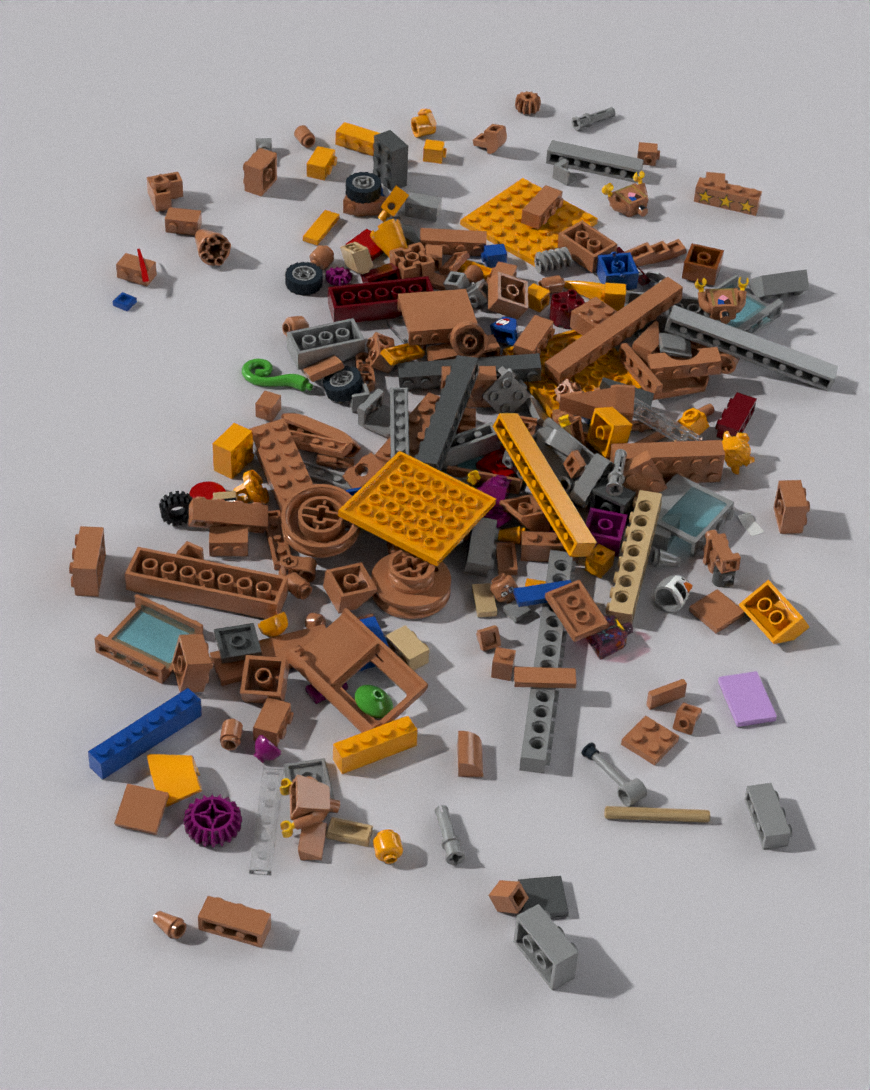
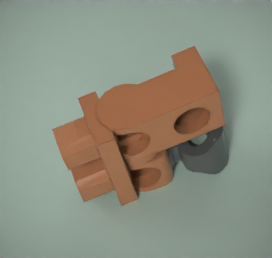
[703,530,741,587]

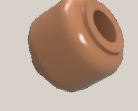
[305,613,326,628]

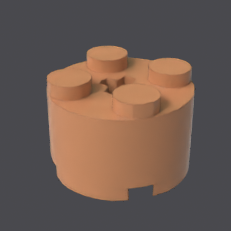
[450,321,488,358]

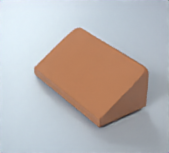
[298,822,327,860]

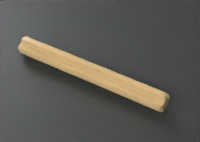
[604,806,710,823]

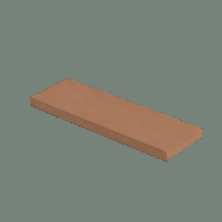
[210,624,326,686]

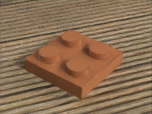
[621,715,679,766]

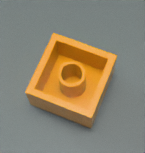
[586,407,633,458]
[212,423,254,479]

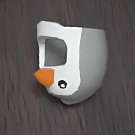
[653,575,693,613]

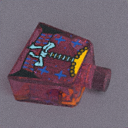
[585,615,633,660]

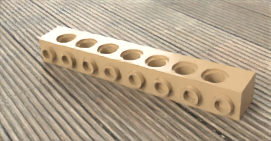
[605,490,662,626]

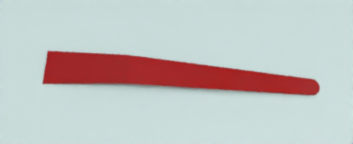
[137,249,149,282]

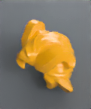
[722,431,755,475]

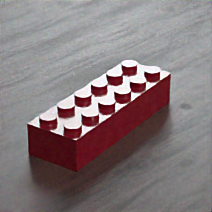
[328,276,433,322]

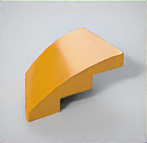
[147,754,203,808]

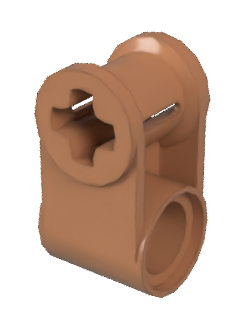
[279,555,317,583]

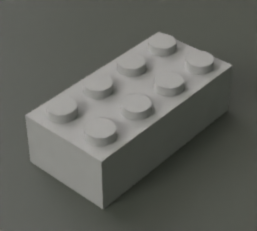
[287,318,365,370]

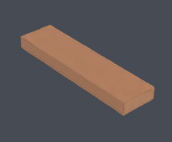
[290,430,353,458]
[265,510,291,570]

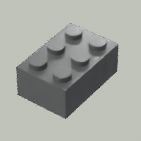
[373,130,408,191]

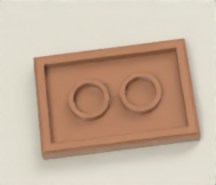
[545,579,609,642]

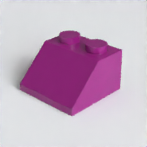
[476,475,512,510]

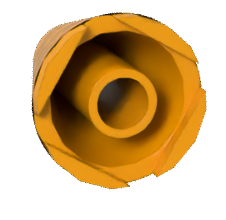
[370,219,408,258]

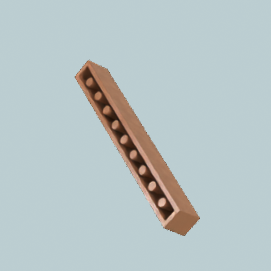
[545,277,683,385]

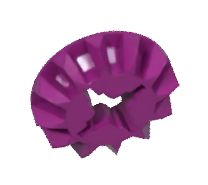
[325,266,352,286]

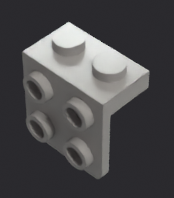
[482,366,531,414]
[357,389,390,437]

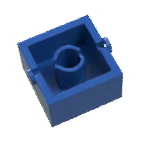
[596,252,639,290]

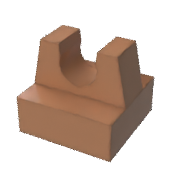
[476,625,501,651]

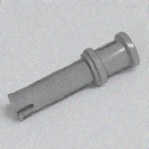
[572,107,616,131]
[606,449,627,496]
[435,805,465,865]

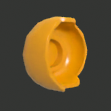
[258,611,288,637]

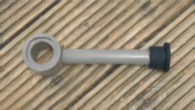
[581,742,647,807]

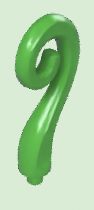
[242,358,313,392]

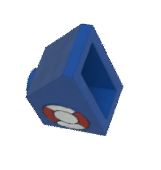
[490,316,519,346]

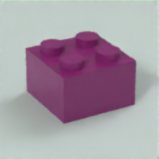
[586,508,628,557]

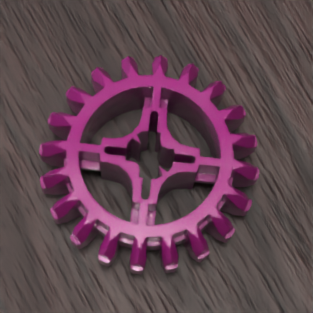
[183,793,242,848]

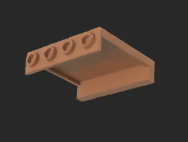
[397,289,478,346]
[617,343,710,400]

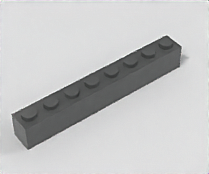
[398,353,541,390]
[414,355,480,471]

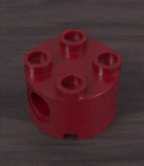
[549,289,585,329]

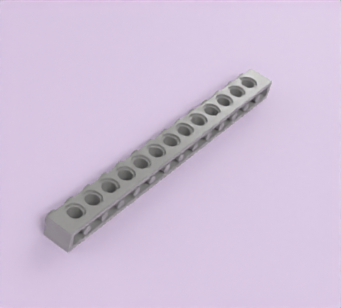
[519,550,576,774]

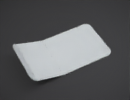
[738,512,764,536]

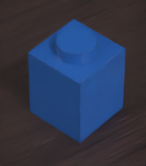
[481,244,507,268]

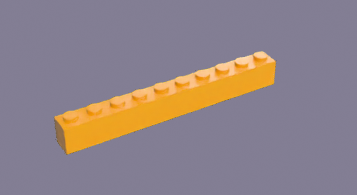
[493,413,597,557]

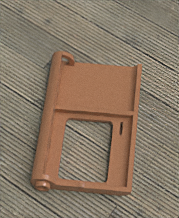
[286,608,428,733]

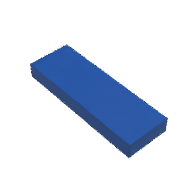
[513,580,572,607]

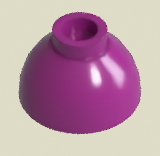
[254,735,282,763]

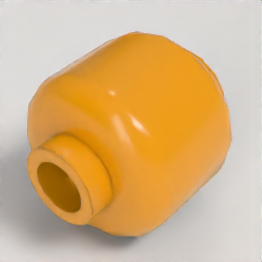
[373,829,403,864]

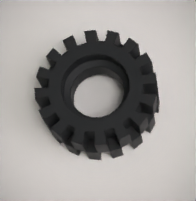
[159,491,193,526]

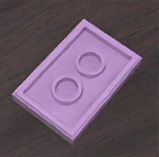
[718,671,777,727]

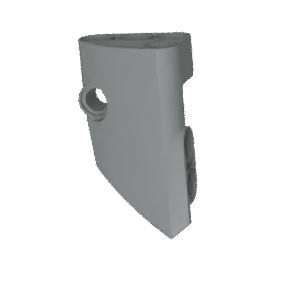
[536,426,613,508]

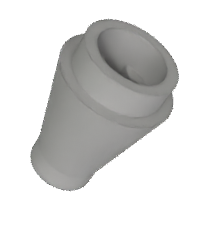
[651,549,681,568]

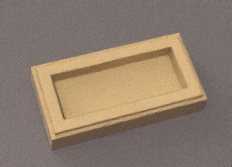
[472,583,497,617]
[326,817,373,847]

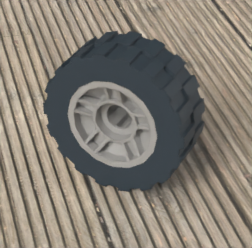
[345,172,381,204]
[285,262,323,296]
[323,366,364,402]

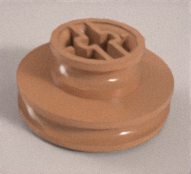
[281,484,360,558]
[371,549,451,619]

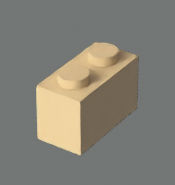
[386,625,430,670]

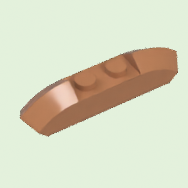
[281,413,361,458]

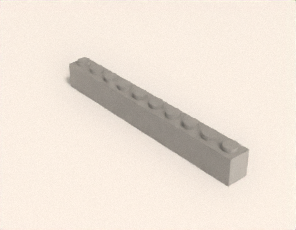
[664,305,838,392]

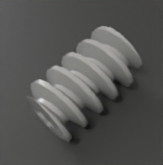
[534,247,572,273]

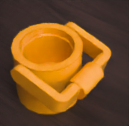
[411,108,437,137]

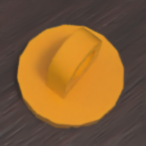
[233,470,269,505]

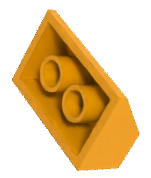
[738,580,809,644]

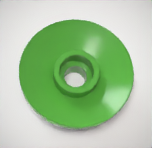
[355,685,393,718]

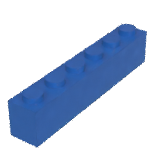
[88,688,202,780]

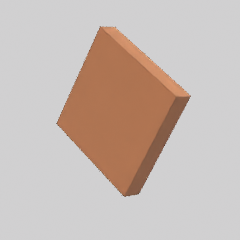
[303,355,345,382]
[689,589,745,634]
[114,784,169,835]

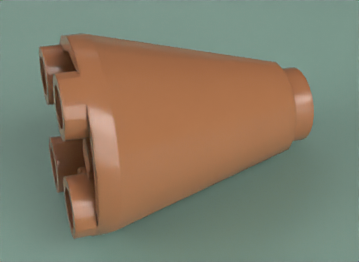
[195,229,231,266]

